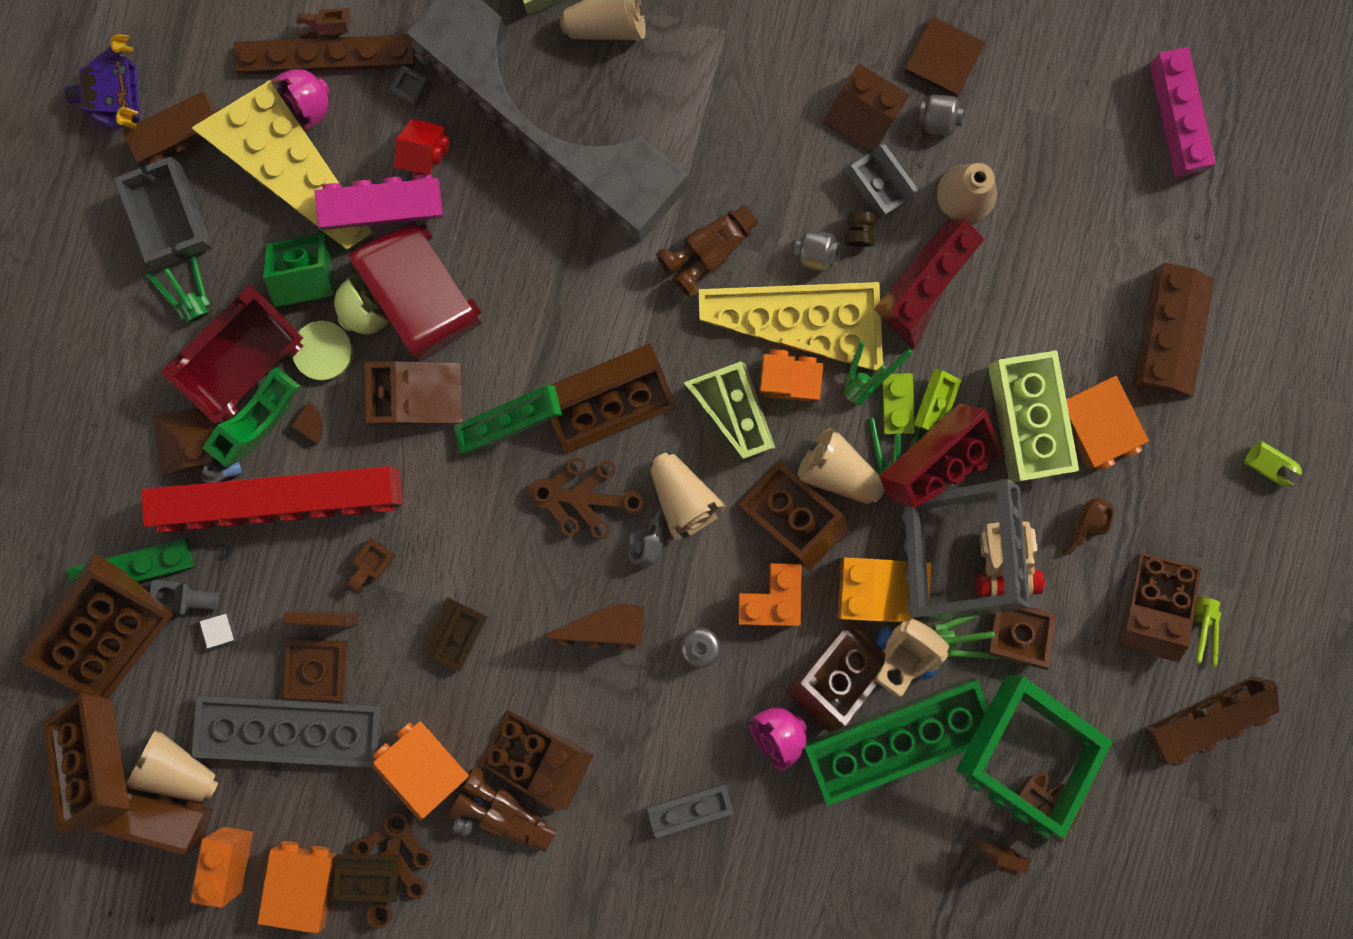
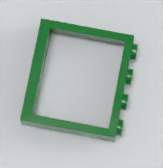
[955,675,1113,839]

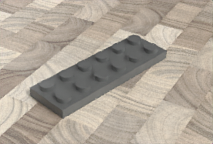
[192,695,382,768]

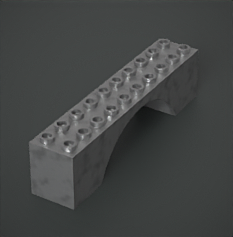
[407,0,687,243]

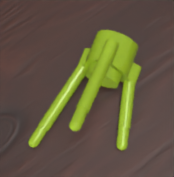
[1193,596,1221,667]

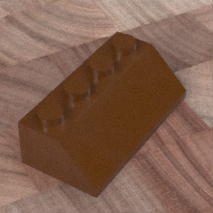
[1132,263,1215,397]
[550,343,677,454]
[42,693,129,835]
[87,786,212,855]

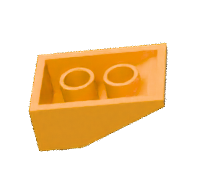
[837,557,932,623]

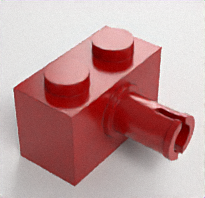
[394,119,450,180]

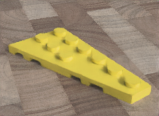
[192,80,373,251]
[698,282,883,372]

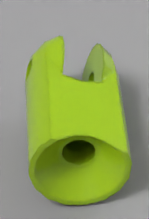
[1244,440,1302,487]

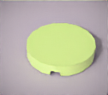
[293,320,354,381]

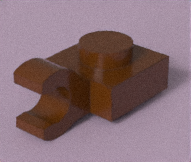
[296,8,352,39]
[347,537,396,592]

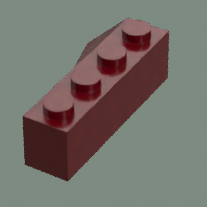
[874,219,985,349]
[879,403,1005,508]

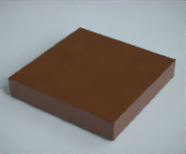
[904,16,985,97]
[284,610,359,627]
[282,638,348,702]

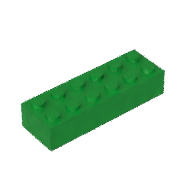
[804,677,989,806]

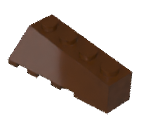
[1144,676,1279,766]

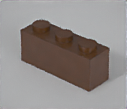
[121,91,218,169]

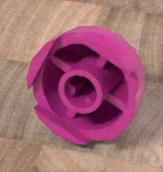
[272,69,330,132]
[749,707,807,771]

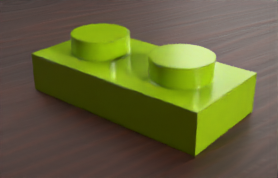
[914,369,962,432]
[882,373,915,435]

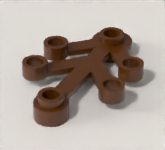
[528,457,646,539]
[353,807,433,929]

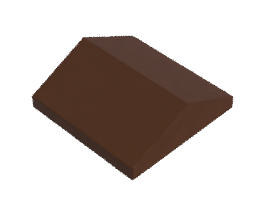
[988,607,1057,670]

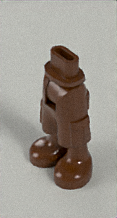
[655,205,758,298]
[446,765,556,852]

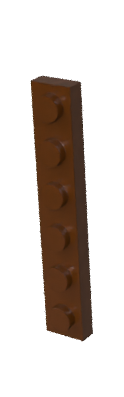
[234,34,415,74]

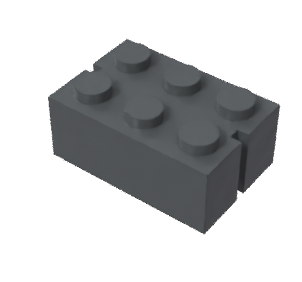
[114,156,213,269]

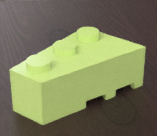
[684,361,775,459]

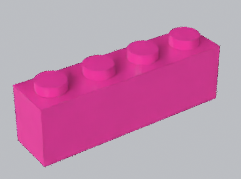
[1149,47,1216,178]
[314,174,444,230]

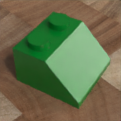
[263,233,335,307]

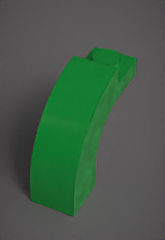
[202,367,300,467]

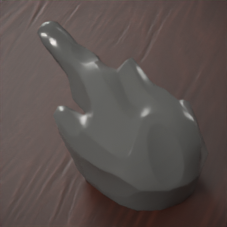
[628,505,665,568]

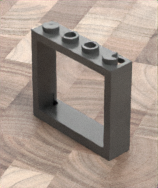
[902,479,1030,623]

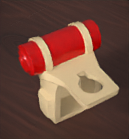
[974,521,1045,597]

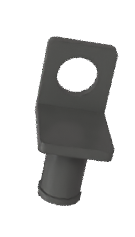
[150,580,219,615]

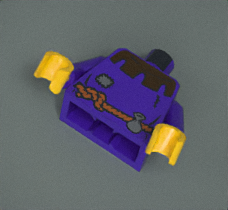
[65,34,140,131]

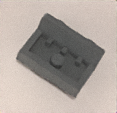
[845,143,918,219]

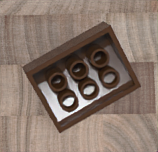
[20,554,173,699]

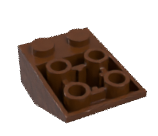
[365,361,463,426]
[1118,552,1201,663]
[547,603,645,650]
[481,710,594,810]

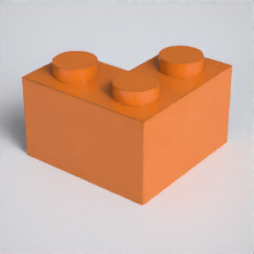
[758,350,823,402]
[738,563,802,626]

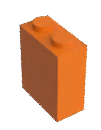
[1066,375,1149,471]
[371,721,469,821]
[191,826,253,908]
[258,841,336,934]

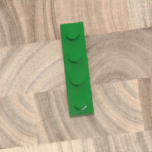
[454,385,562,455]
[67,538,195,584]

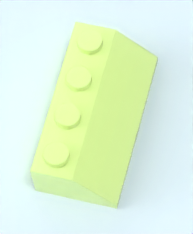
[988,350,1079,482]

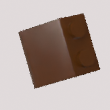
[823,63,910,152]

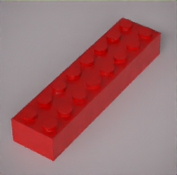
[141,466,403,533]

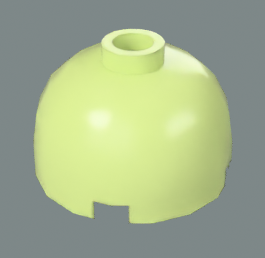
[334,274,390,335]

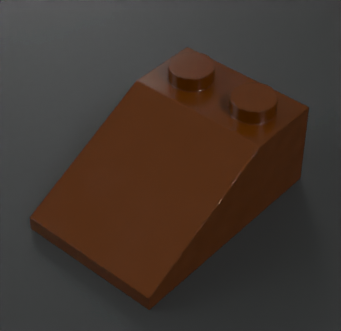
[738,462,851,572]
[786,620,885,733]

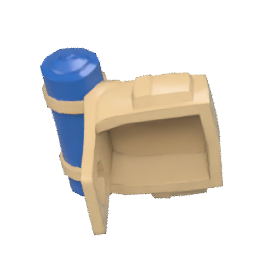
[875,619,949,698]

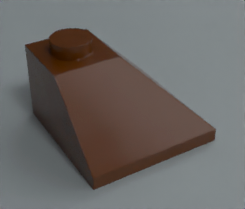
[153,408,220,476]

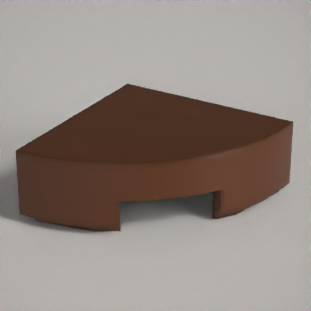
[292,401,323,444]

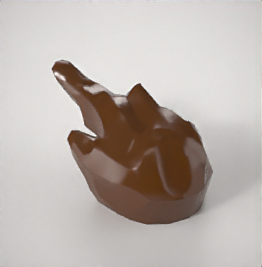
[1063,498,1114,555]

